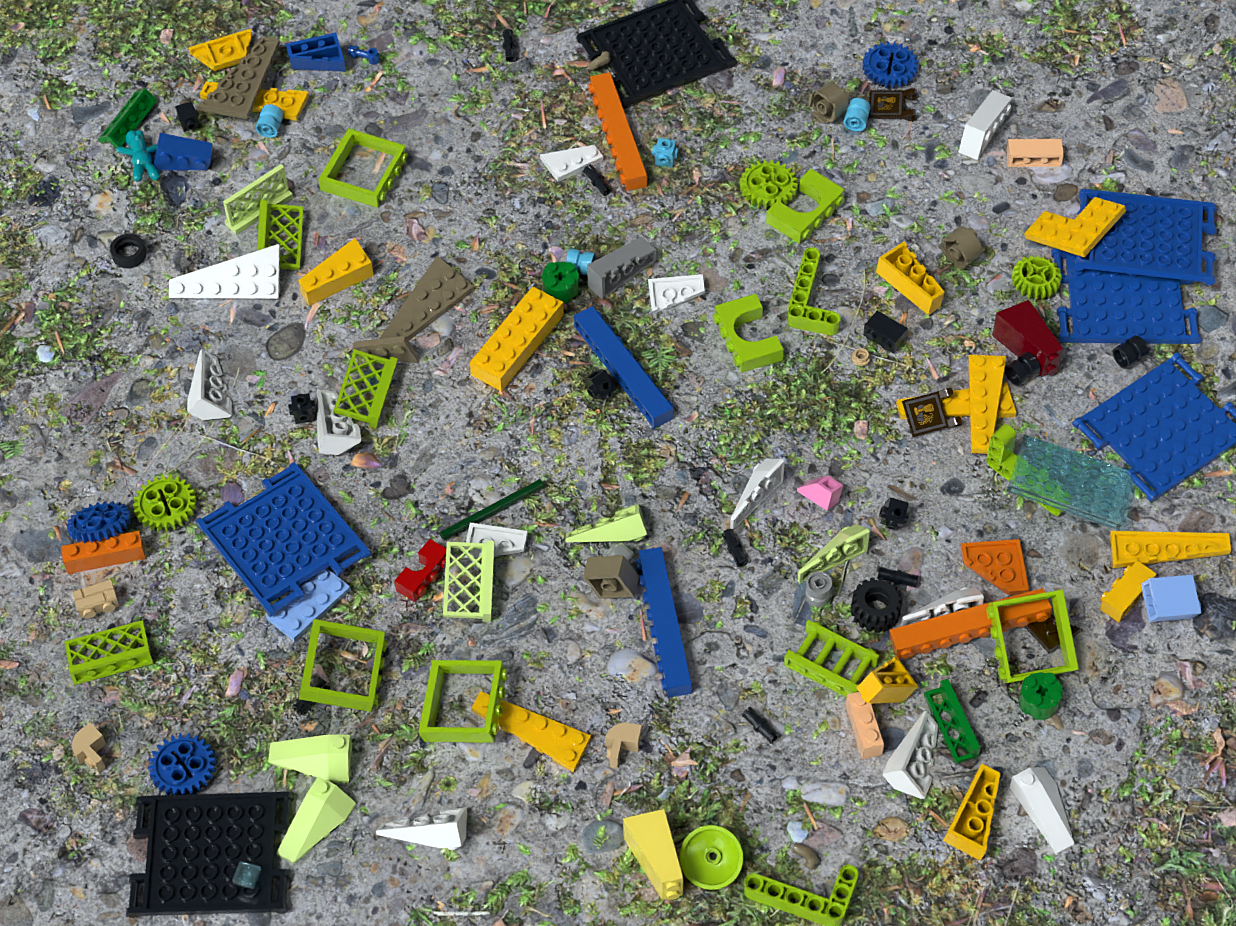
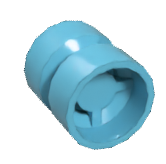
[844,98,871,131]
[255,104,284,138]
[566,248,596,275]

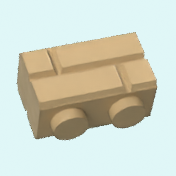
[72,579,119,619]

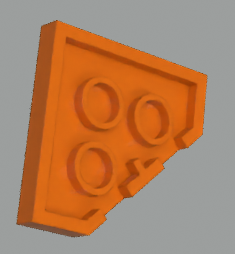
[960,539,1029,595]

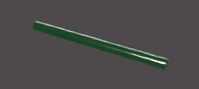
[439,479,544,540]

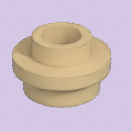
[852,348,870,366]

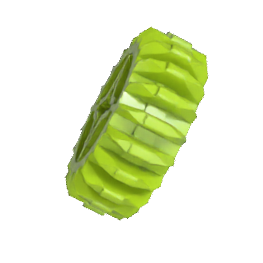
[1011,254,1062,300]

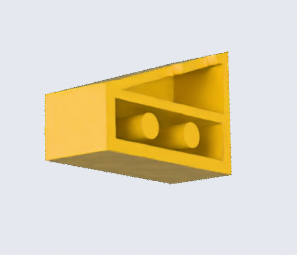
[857,656,919,704]

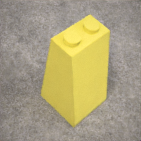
[623,809,683,900]

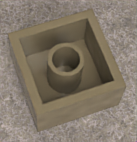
[583,555,639,599]

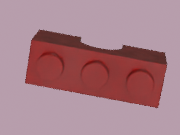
[394,539,446,602]

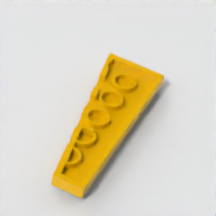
[200,82,309,121]
[968,355,1006,454]
[896,383,1016,419]
[1110,531,1231,568]
[471,691,591,772]

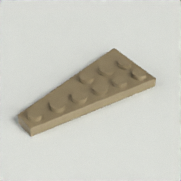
[197,36,280,119]
[379,256,474,341]

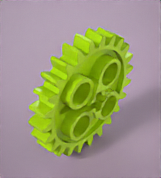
[740,159,798,209]
[133,474,197,532]

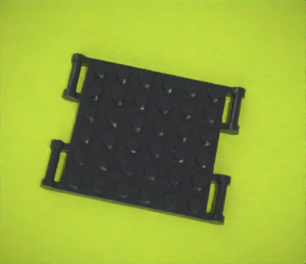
[576,0,738,109]
[126,792,294,918]

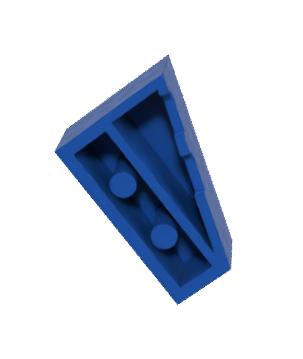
[286,32,346,72]
[153,133,213,171]

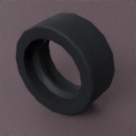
[110,233,146,269]

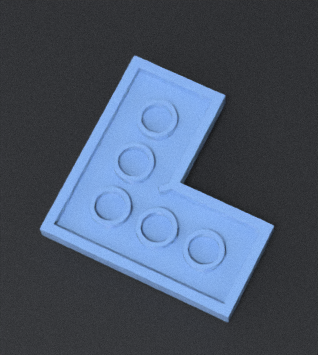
[266,568,351,642]

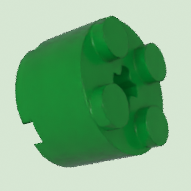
[542,262,579,304]
[1019,672,1063,720]

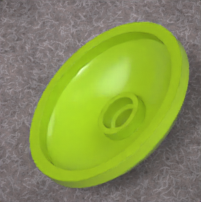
[680,825,743,890]

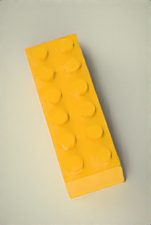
[469,286,564,392]

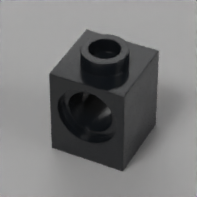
[175,101,200,132]

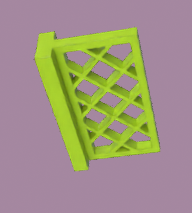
[257,200,303,270]
[333,349,398,429]
[64,620,153,685]

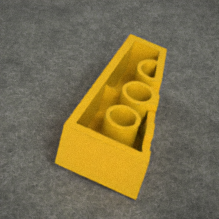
[942,763,1000,860]

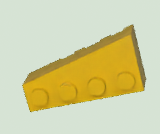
[298,238,374,306]
[876,241,945,315]

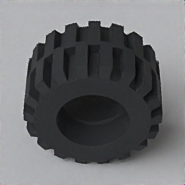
[851,578,903,633]

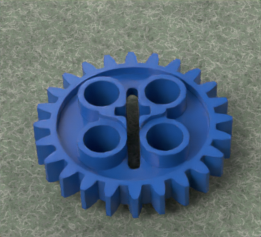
[862,41,919,89]
[66,501,131,543]
[148,733,216,795]

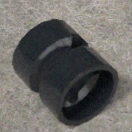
[1112,335,1149,369]
[1004,352,1041,386]

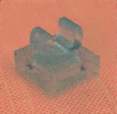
[232,861,261,889]

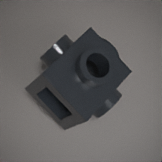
[583,369,616,400]
[288,393,316,424]
[879,497,909,530]

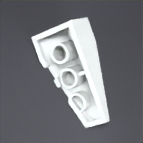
[187,349,232,420]
[316,389,361,455]
[730,459,785,530]
[901,587,984,627]
[882,711,938,799]
[1009,767,1075,855]
[376,807,467,850]

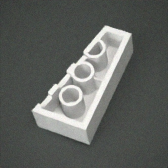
[959,90,1012,160]

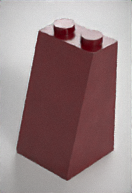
[992,300,1063,377]

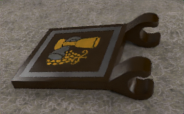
[868,88,917,122]
[902,388,962,437]

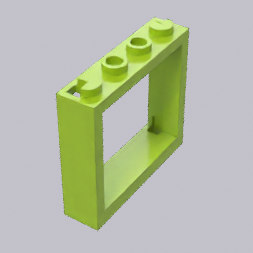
[318,128,408,208]
[986,589,1079,683]
[299,619,388,712]
[418,660,508,743]

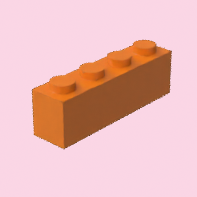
[61,531,146,574]

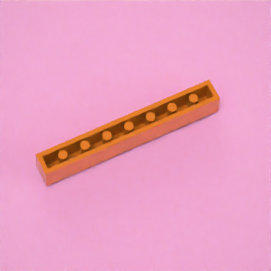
[588,72,647,191]
[889,588,1052,659]

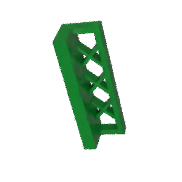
[97,88,157,149]
[924,679,981,765]

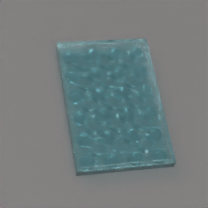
[1007,434,1134,530]

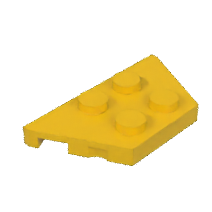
[188,28,252,71]

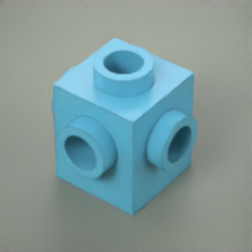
[652,138,678,167]

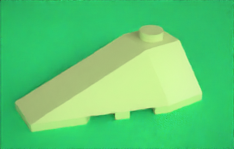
[565,503,647,542]
[797,524,870,584]
[268,734,352,783]
[276,776,356,864]

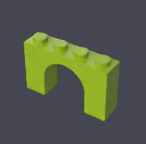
[766,168,845,244]
[712,293,784,373]

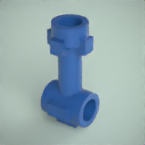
[348,46,380,65]

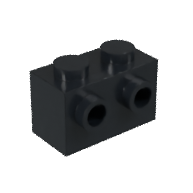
[863,310,908,353]

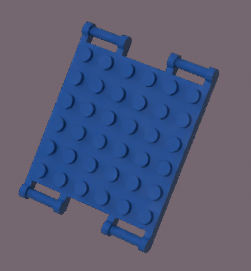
[1074,189,1217,285]
[1051,248,1201,344]
[1072,352,1236,503]
[195,462,371,617]

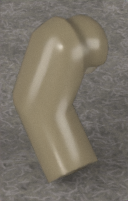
[587,51,611,71]
[792,843,818,870]

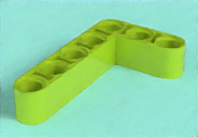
[787,247,841,336]
[986,424,1072,516]
[744,865,859,926]

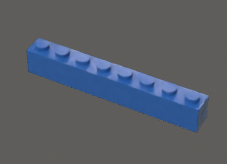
[573,306,674,429]
[635,547,692,698]

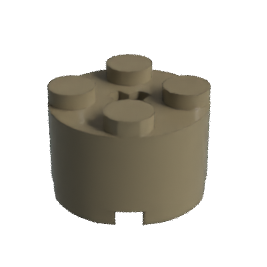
[808,81,850,124]
[941,226,984,269]

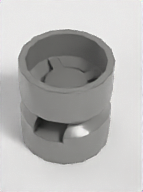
[805,571,832,608]

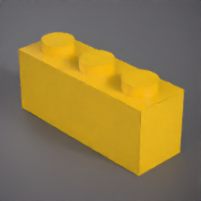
[1100,561,1157,623]

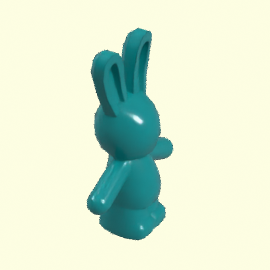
[116,130,160,182]

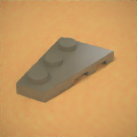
[353,336,420,363]

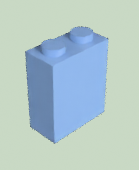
[1141,575,1201,622]

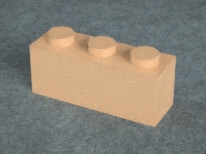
[1006,139,1064,167]
[845,692,884,759]

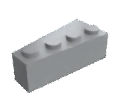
[587,237,656,300]

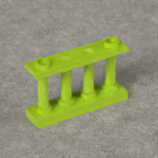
[784,619,879,698]

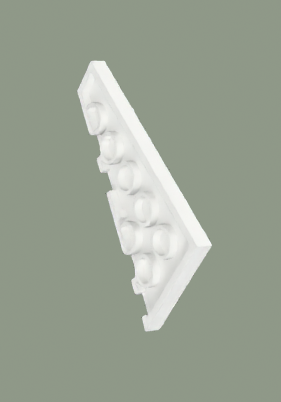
[169,244,280,299]

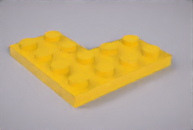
[1024,197,1126,257]

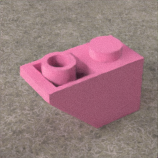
[797,475,843,511]

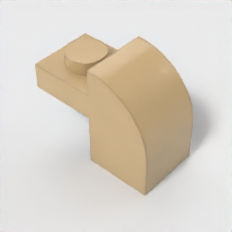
[72,722,106,773]
[605,723,642,768]

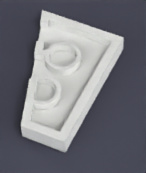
[540,145,603,182]
[648,274,705,315]
[462,523,528,561]

